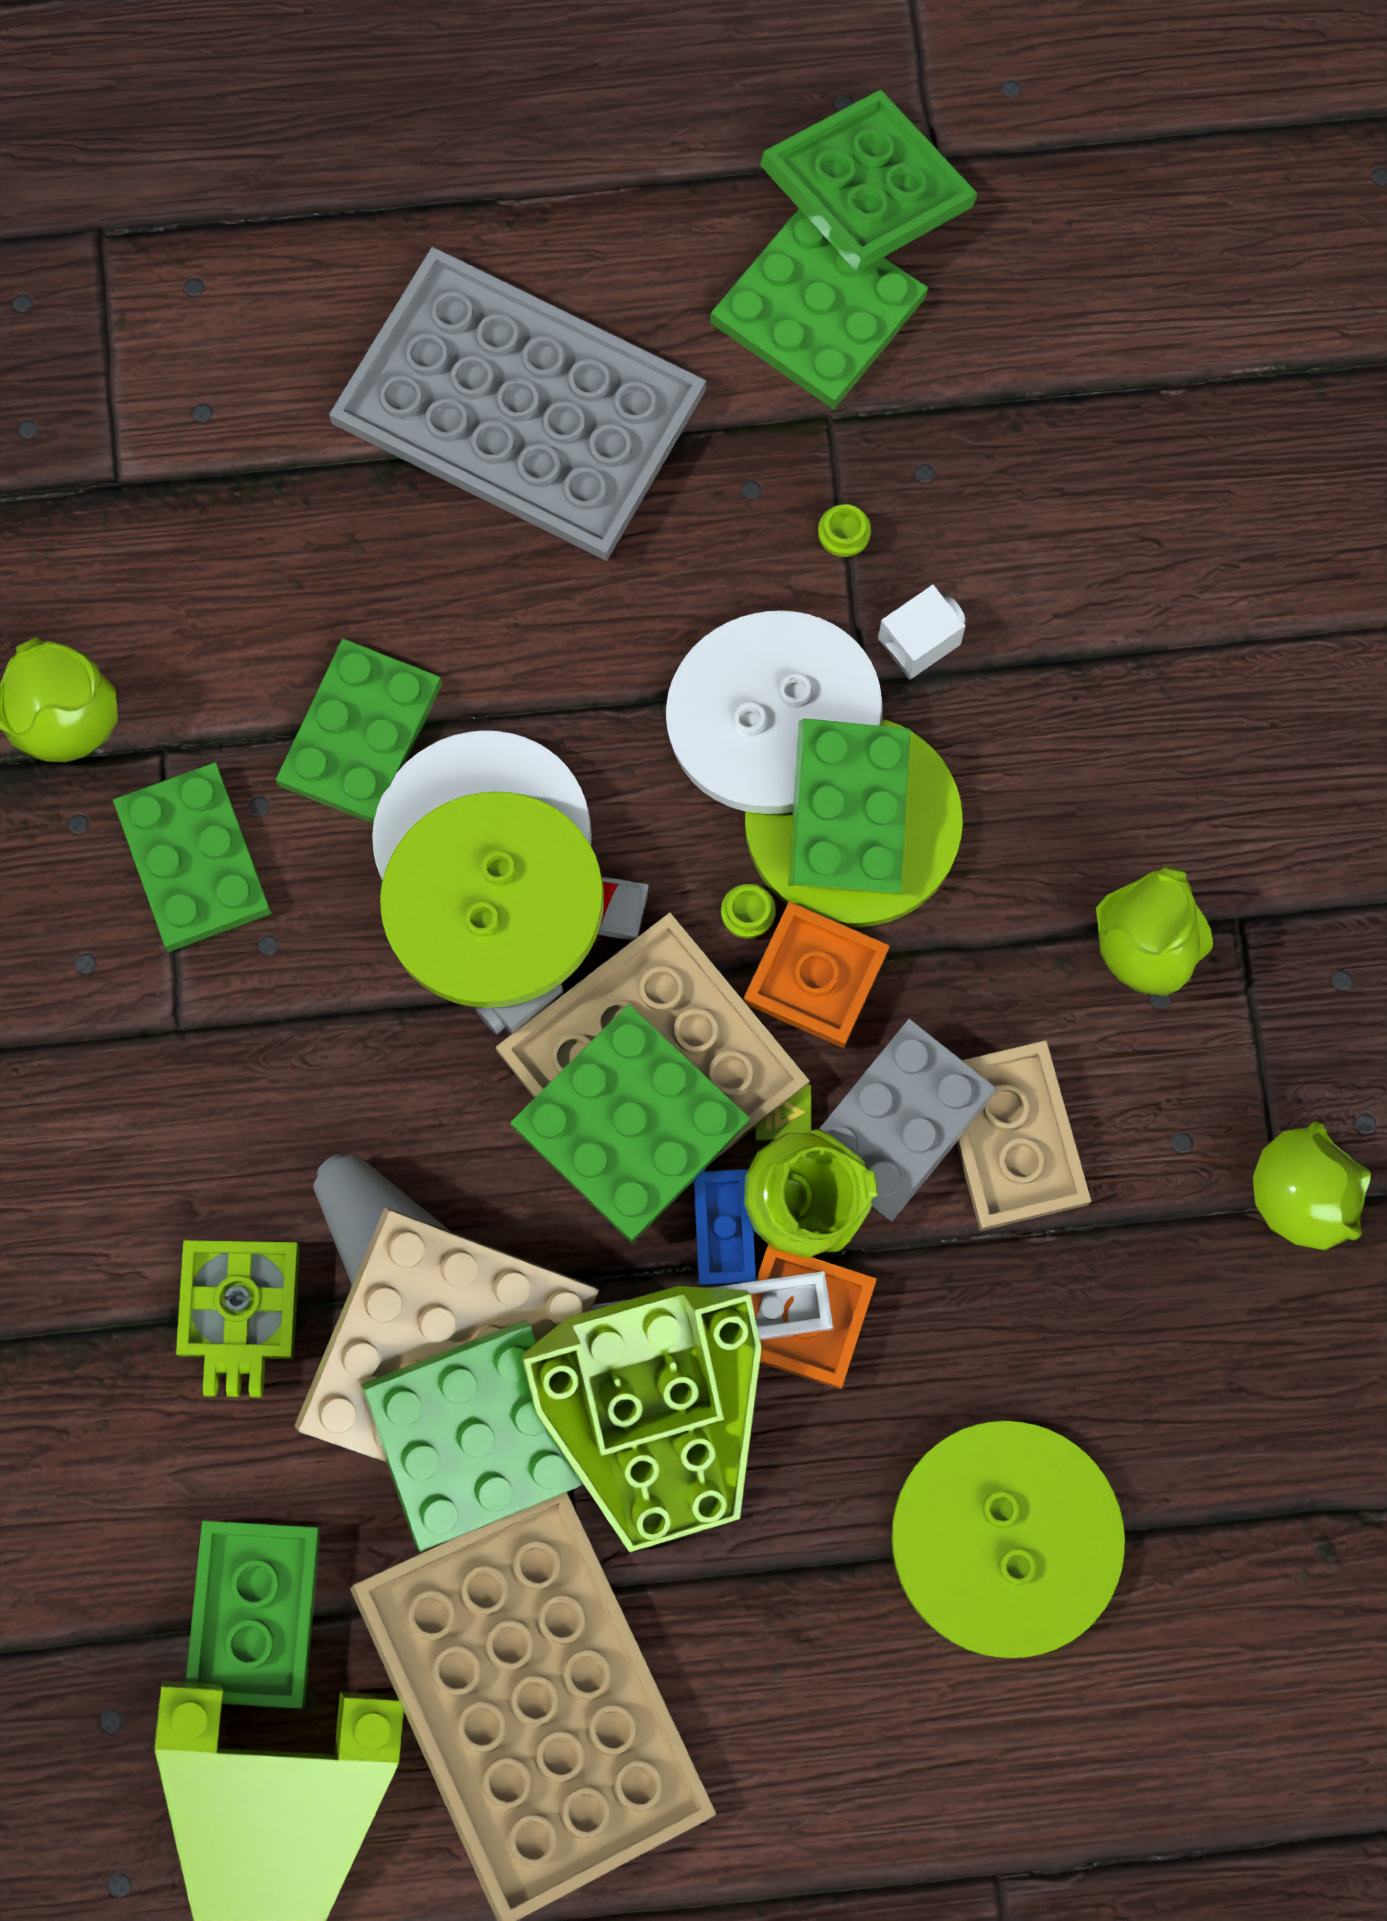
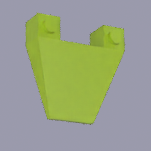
[155,1680,404,1921]

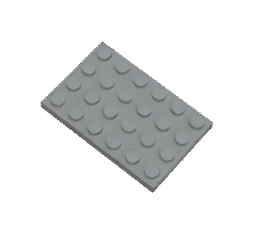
[329,247,706,561]

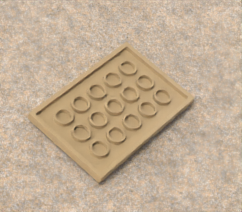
[350,1492,717,1921]

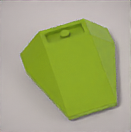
[521,1286,762,1553]

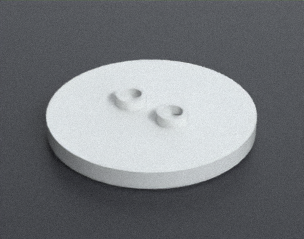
[666,611,883,814]
[372,731,592,880]

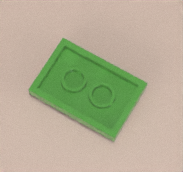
[276,638,442,824]
[788,718,911,895]
[113,762,272,952]
[186,1521,321,1709]

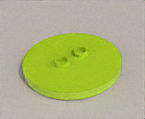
[745,719,963,928]
[380,791,604,1008]
[891,1421,1125,1658]

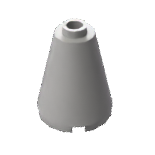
[313,1154,451,1285]

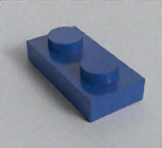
[694,1169,756,1287]

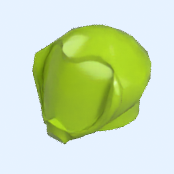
[0,637,118,763]
[1095,865,1213,996]
[1253,1121,1371,1251]
[744,1129,878,1258]

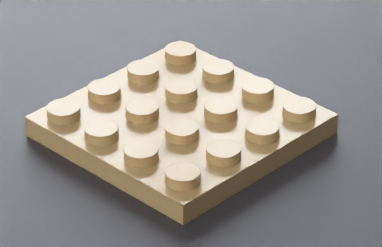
[496,912,810,1163]
[294,1207,599,1462]

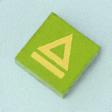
[756,1085,811,1143]

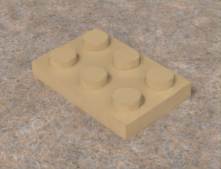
[956,1040,1091,1231]

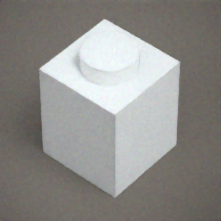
[878,585,966,680]

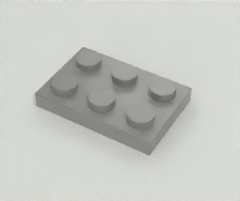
[819,1019,998,1222]

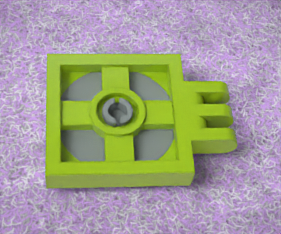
[176,1240,300,1398]

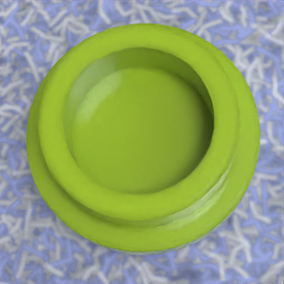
[818,504,871,557]
[721,884,776,939]

